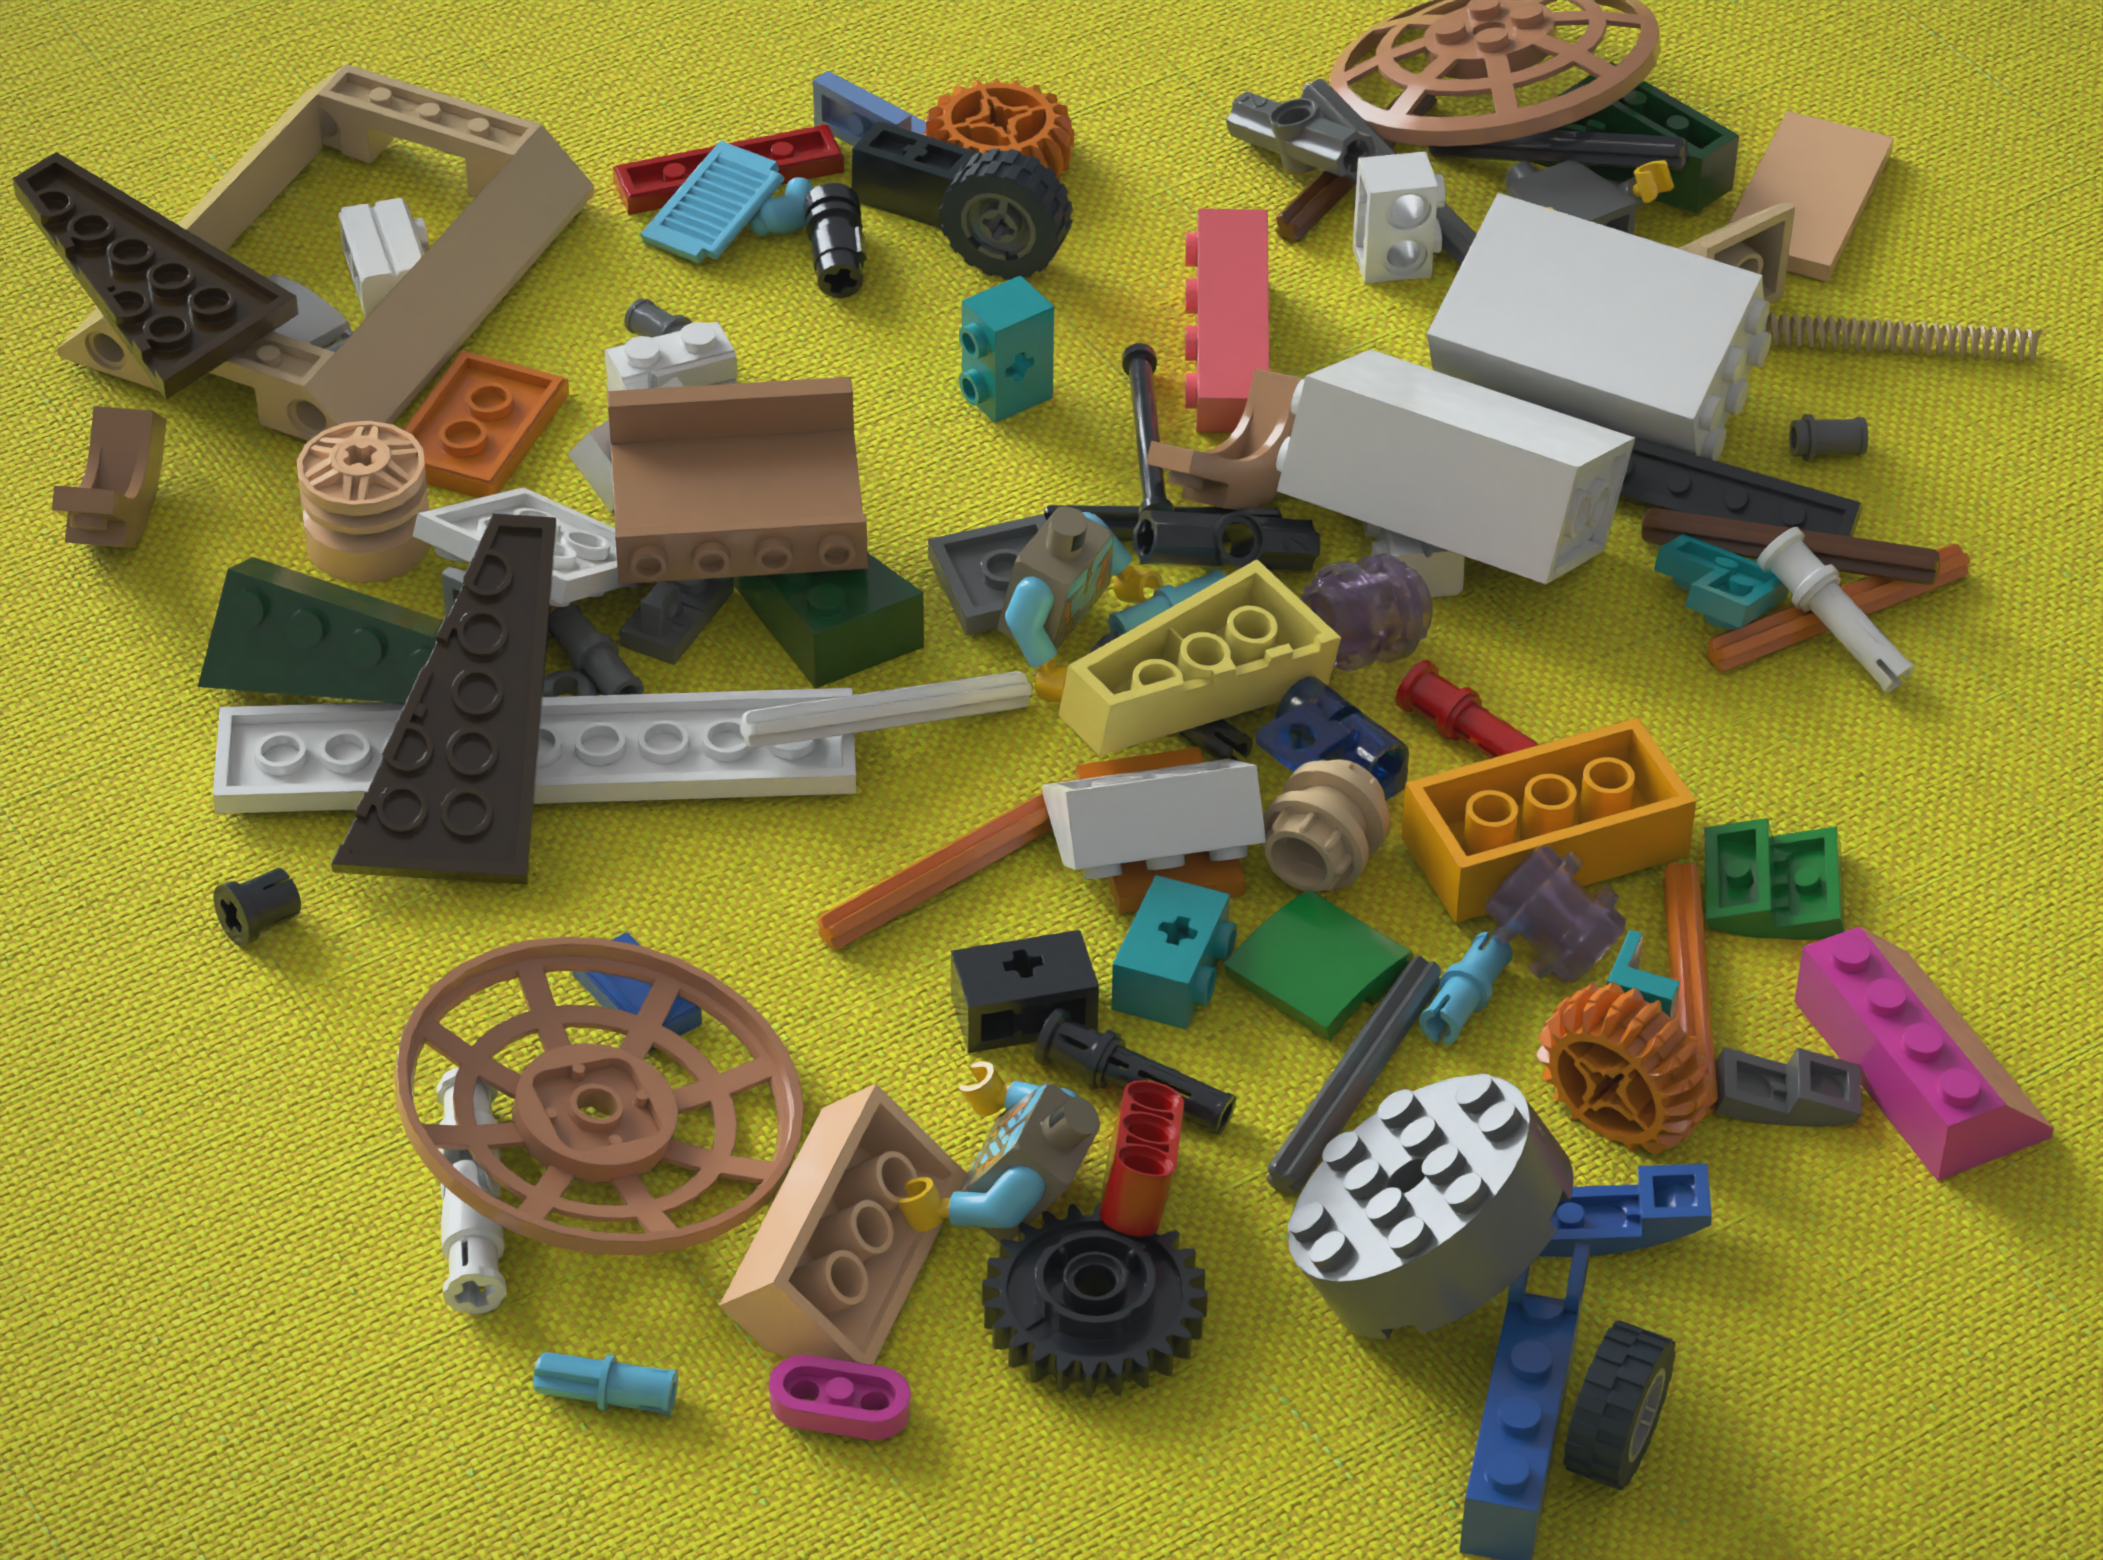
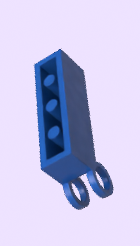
[1459,1242,1590,1560]

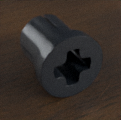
[213,868,301,946]

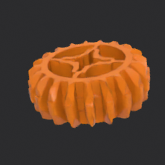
[923,77,1074,181]
[1536,981,1715,1155]

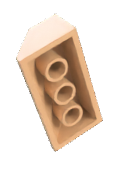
[719,1084,967,1365]

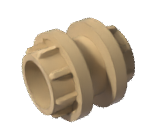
[1261,759,1390,892]

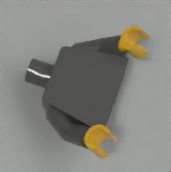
[1505,160,1674,235]

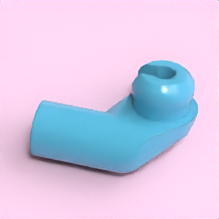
[748,178,814,237]

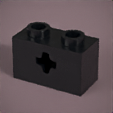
[951,930,1099,1053]

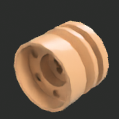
[297,421,431,583]

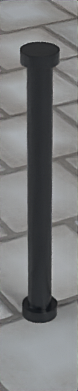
[1122,343,1175,518]

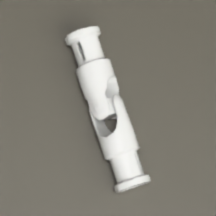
[436,1067,507,1315]

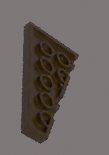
[13,152,298,400]
[331,513,557,885]

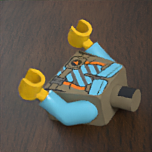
[997,506,1163,702]
[897,1061,1100,1242]

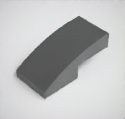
[1715,1047,1862,1126]

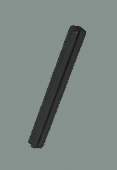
[1429,130,1689,171]

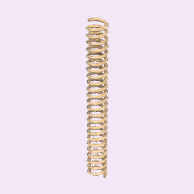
[1765,312,2043,362]

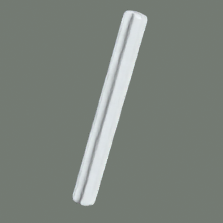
[740,671,1032,748]

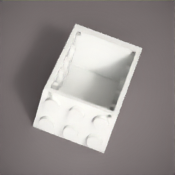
[1427,193,1771,461]
[1276,349,1635,584]

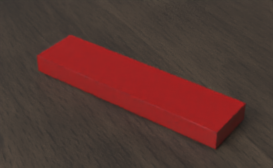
[613,124,844,215]

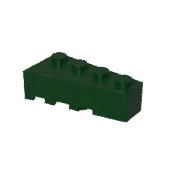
[734,553,924,689]
[198,557,443,703]

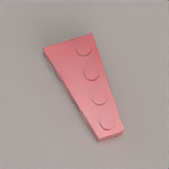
[1185,209,1269,433]

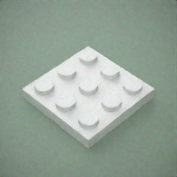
[413,487,638,607]

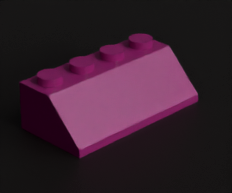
[1794,926,2054,1181]

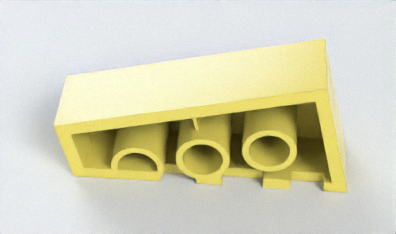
[1058,560,1341,756]

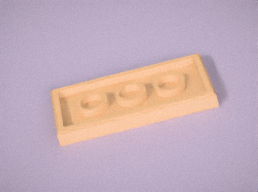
[1728,111,1894,282]

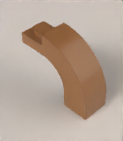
[1146,368,1303,510]
[52,406,167,548]

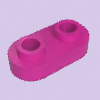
[769,1355,911,1440]

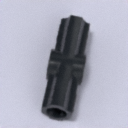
[1133,510,1320,573]

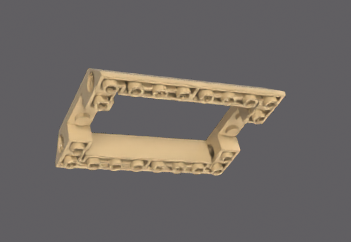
[58,64,595,441]

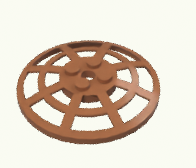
[1330,0,1661,146]
[394,937,804,1255]

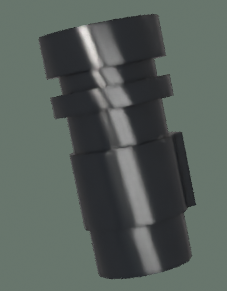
[803,183,868,298]

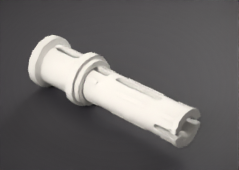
[1756,527,1915,693]

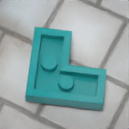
[1654,534,1789,629]

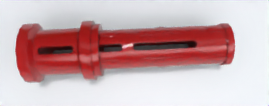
[1395,660,1539,759]

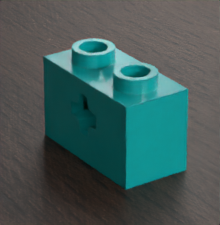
[959,275,1054,423]
[1111,875,1237,1030]

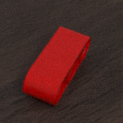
[1099,1080,1184,1236]

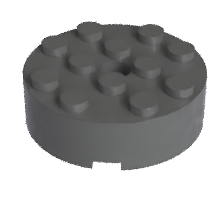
[1288,1074,1574,1339]

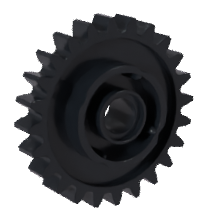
[982,1203,1208,1397]

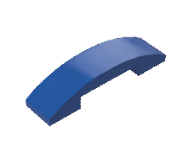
[1539,1164,1712,1257]

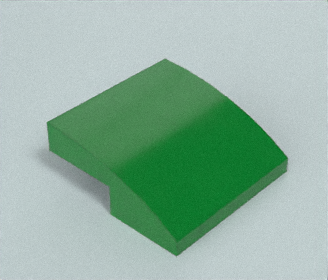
[1704,818,1845,940]
[1223,890,1414,1041]

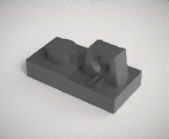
[619,577,734,665]

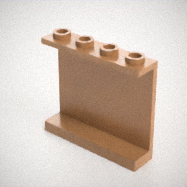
[607,377,868,584]

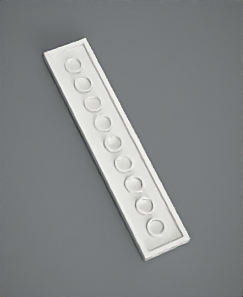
[213,688,856,814]

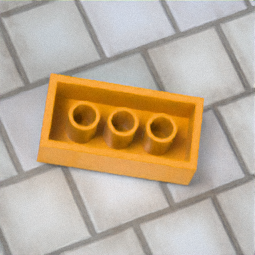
[1401,718,1696,923]

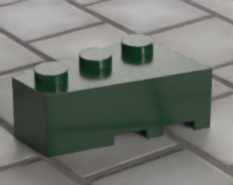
[1533,62,1739,213]

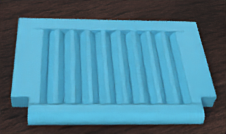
[640,140,784,264]

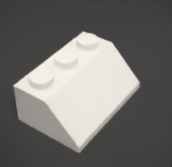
[1042,759,1266,879]

